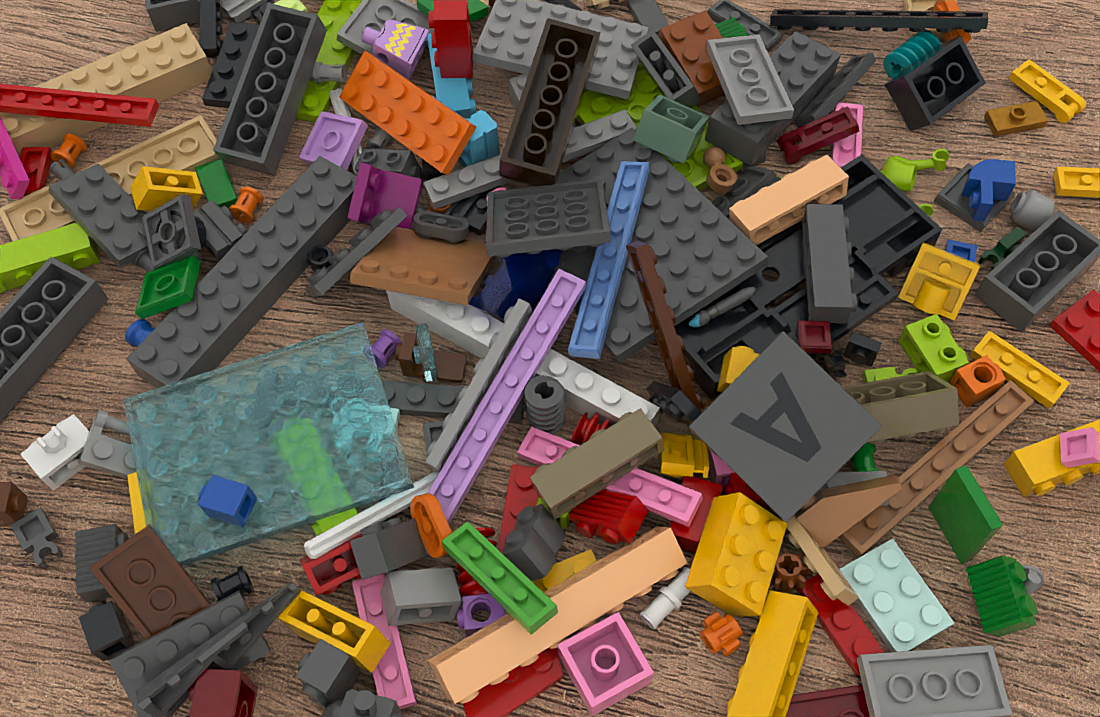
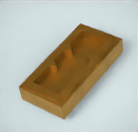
[984,101,1048,137]

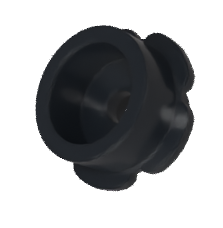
[307,245,334,271]

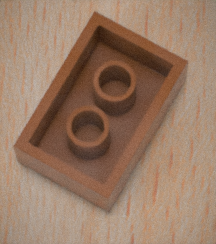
[658,10,725,107]

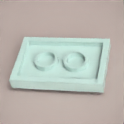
[839,538,954,652]

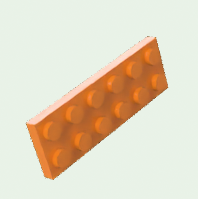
[339,51,477,176]

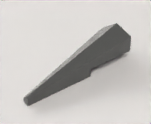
[135,581,302,717]

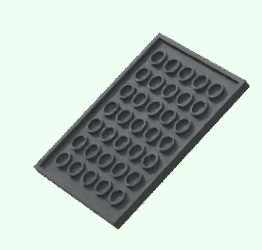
[525,128,769,363]

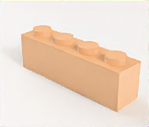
[729,155,849,245]

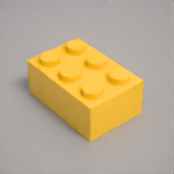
[685,492,787,617]

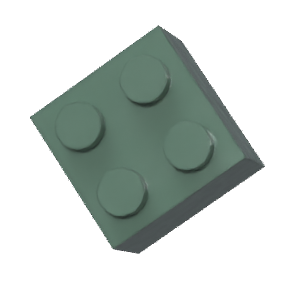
[633,94,710,163]

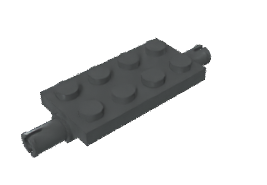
[49,159,154,273]

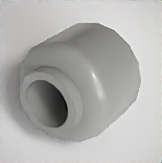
[1009,190,1055,232]

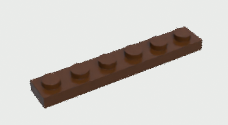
[626,241,703,423]

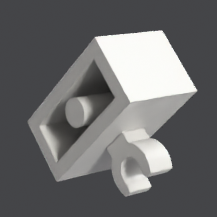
[21,414,89,491]

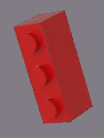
[428,0,474,78]

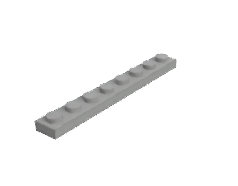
[423,109,637,210]

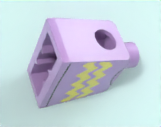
[362,19,429,80]

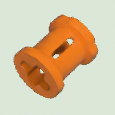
[51,133,87,169]
[229,186,264,224]

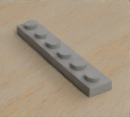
[425,299,533,472]

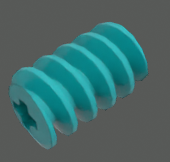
[883,29,941,78]

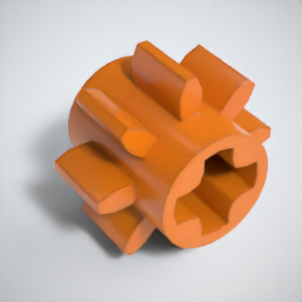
[700,611,743,657]

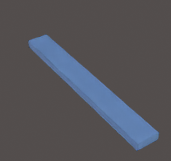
[568,161,650,359]

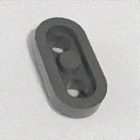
[413,211,469,243]

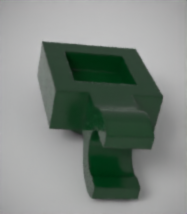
[978,226,1027,273]

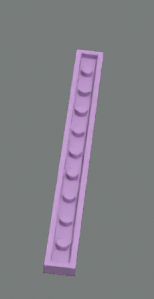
[422,269,587,557]

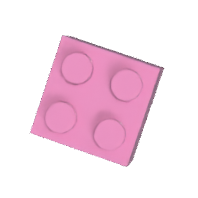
[558,612,654,717]

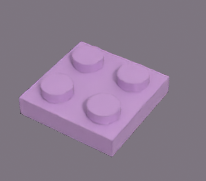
[299,111,368,170]

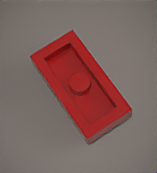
[20,147,52,197]

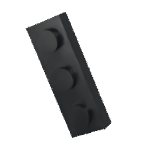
[645,381,701,422]

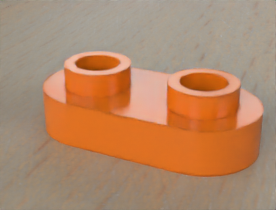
[410,493,453,558]

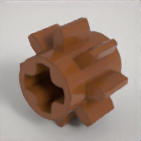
[771,550,809,594]

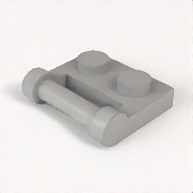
[78,409,161,479]

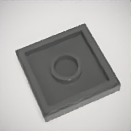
[934,163,1015,232]

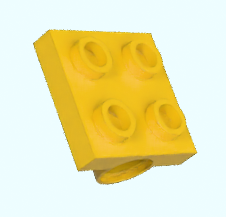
[898,242,980,321]

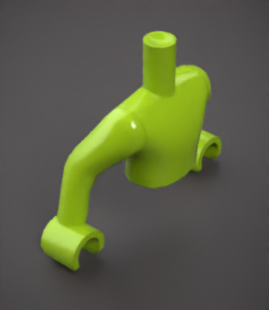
[879,149,949,218]

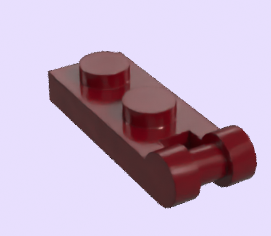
[777,106,860,164]

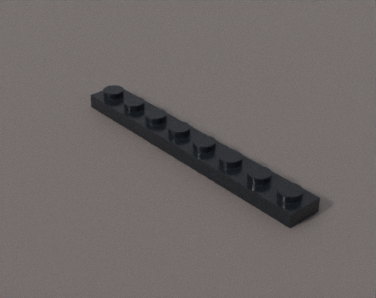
[770,9,988,33]

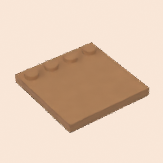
[350,227,497,306]

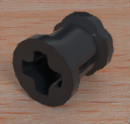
[211,566,254,601]

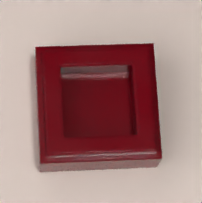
[796,320,832,354]

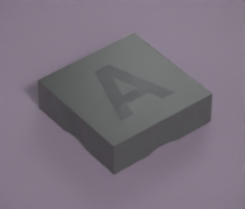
[688,331,882,522]

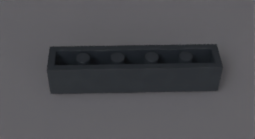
[200,0,222,57]

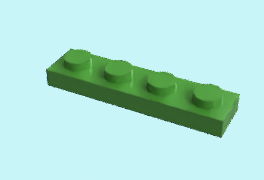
[442,521,558,635]

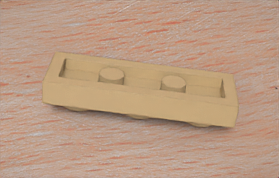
[782,514,859,606]

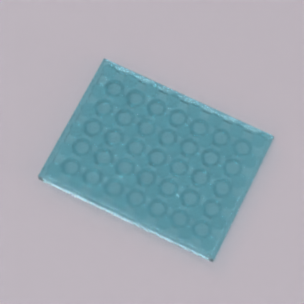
[123,322,414,566]

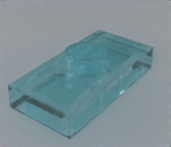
[413,324,438,382]

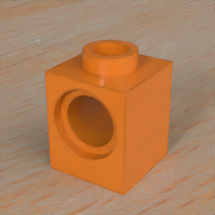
[949,355,1006,408]

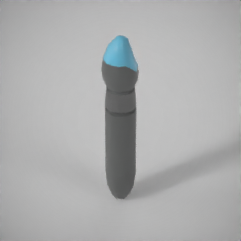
[689,287,756,327]

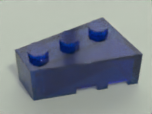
[468,249,563,323]

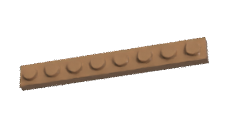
[839,380,1035,557]

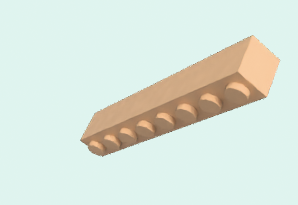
[428,526,687,704]

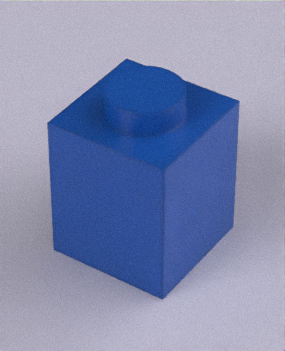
[197,475,258,528]

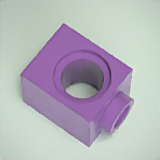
[457,593,506,637]

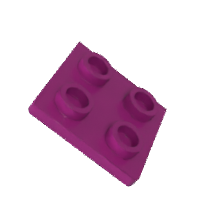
[347,162,423,229]

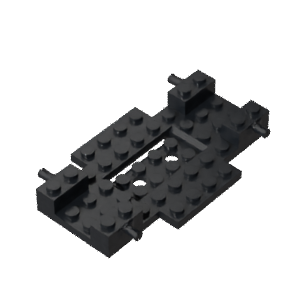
[674,154,942,400]

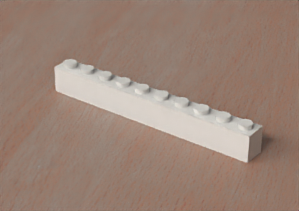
[386,290,660,427]

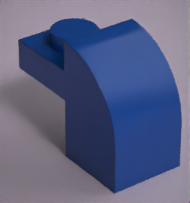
[961,159,1016,221]

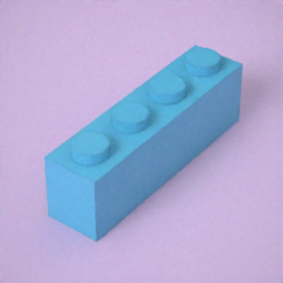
[428,33,476,119]

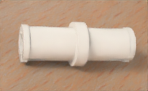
[639,567,691,630]

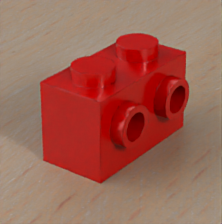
[300,533,363,596]

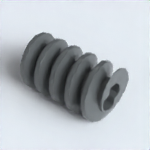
[524,375,565,434]

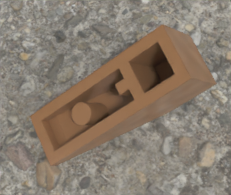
[796,474,903,549]

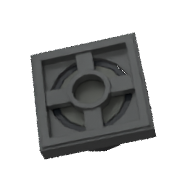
[142,194,206,270]

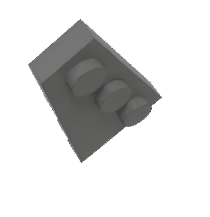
[712,164,777,212]

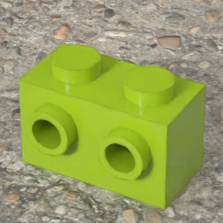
[898,314,969,382]

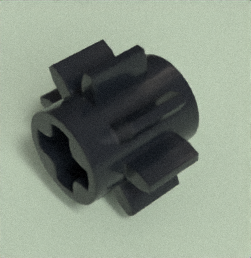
[812,349,850,381]

